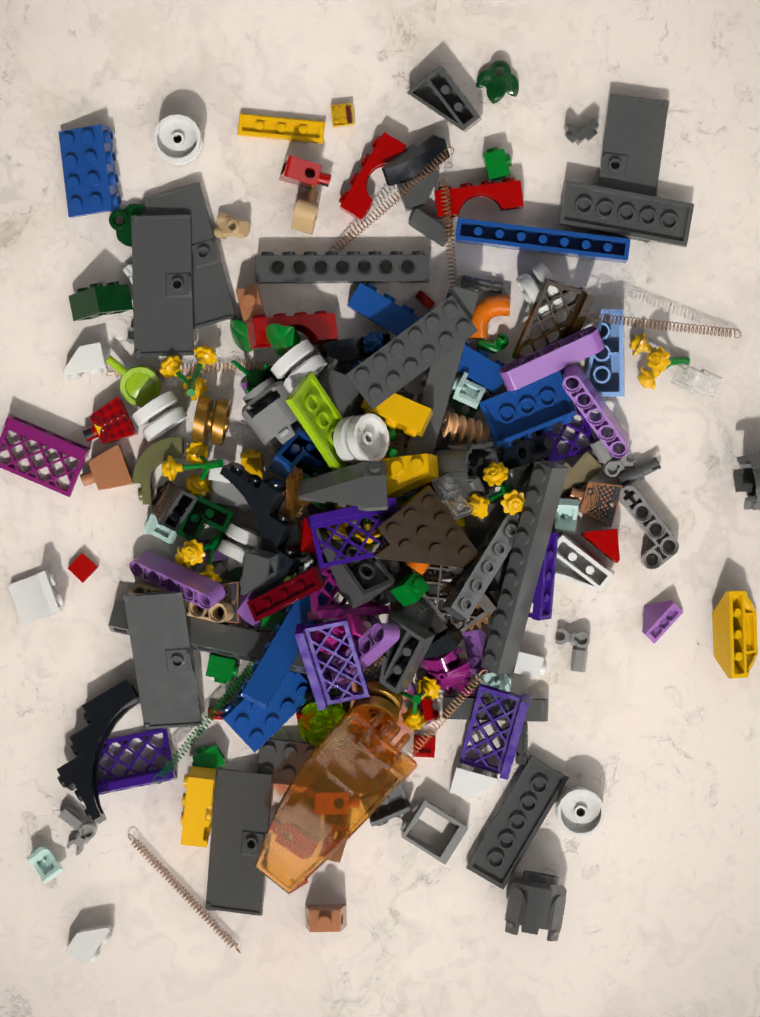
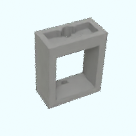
[400,798,468,865]

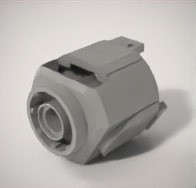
[242,377,300,454]

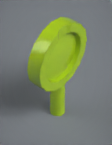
[105,355,161,407]

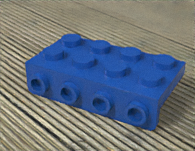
[58,124,122,218]
[479,370,578,450]
[219,670,310,752]

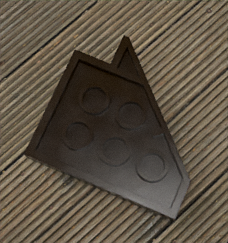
[374,485,480,568]

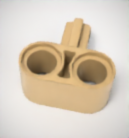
[291,188,319,235]

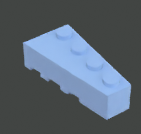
[581,309,625,397]

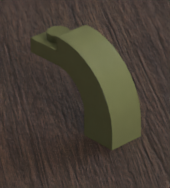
[133,437,185,505]

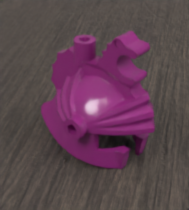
[419,647,476,697]

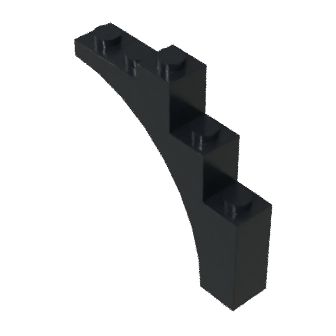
[220,462,303,595]
[57,679,140,824]

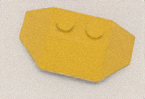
[712,590,758,679]

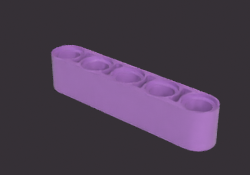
[499,326,605,391]
[562,365,629,458]
[129,550,225,610]
[323,623,400,688]

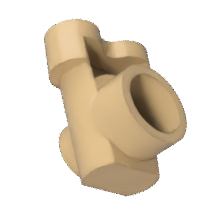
[214,213,250,239]

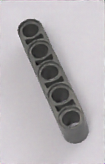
[442,696,549,722]

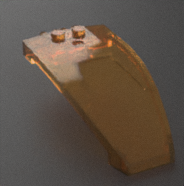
[255,708,418,894]

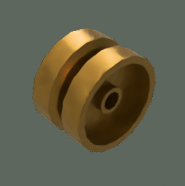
[192,395,231,446]
[350,681,403,735]

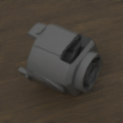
[317,356,364,418]
[433,441,506,499]
[733,452,760,510]
[504,870,567,941]

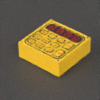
[330,103,354,128]

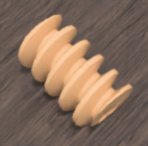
[442,411,489,443]

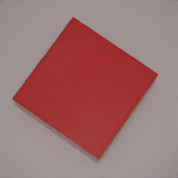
[68,553,98,583]
[413,734,436,758]

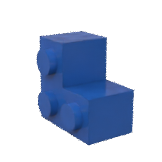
[269,428,327,481]

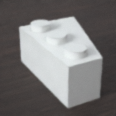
[555,532,614,592]

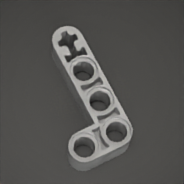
[208,481,295,516]
[619,486,679,570]

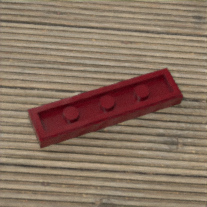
[247,566,326,622]

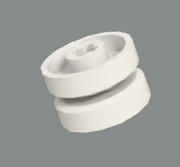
[153,114,203,166]
[516,262,567,318]
[271,339,327,393]
[132,391,188,442]
[333,414,389,464]
[217,523,262,563]
[555,786,605,837]

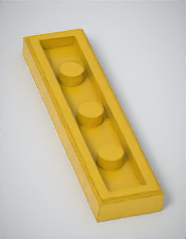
[237,113,325,144]

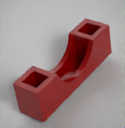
[338,132,406,222]
[434,177,524,219]
[246,310,338,349]

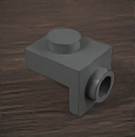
[564,119,599,145]

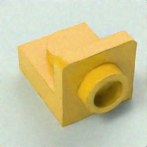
[240,449,263,480]

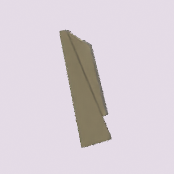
[560,451,602,499]

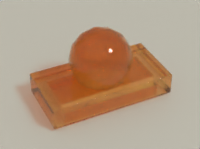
[286,468,312,517]

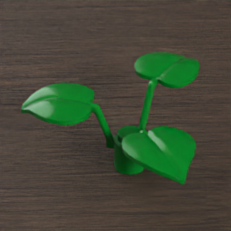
[230,319,301,382]

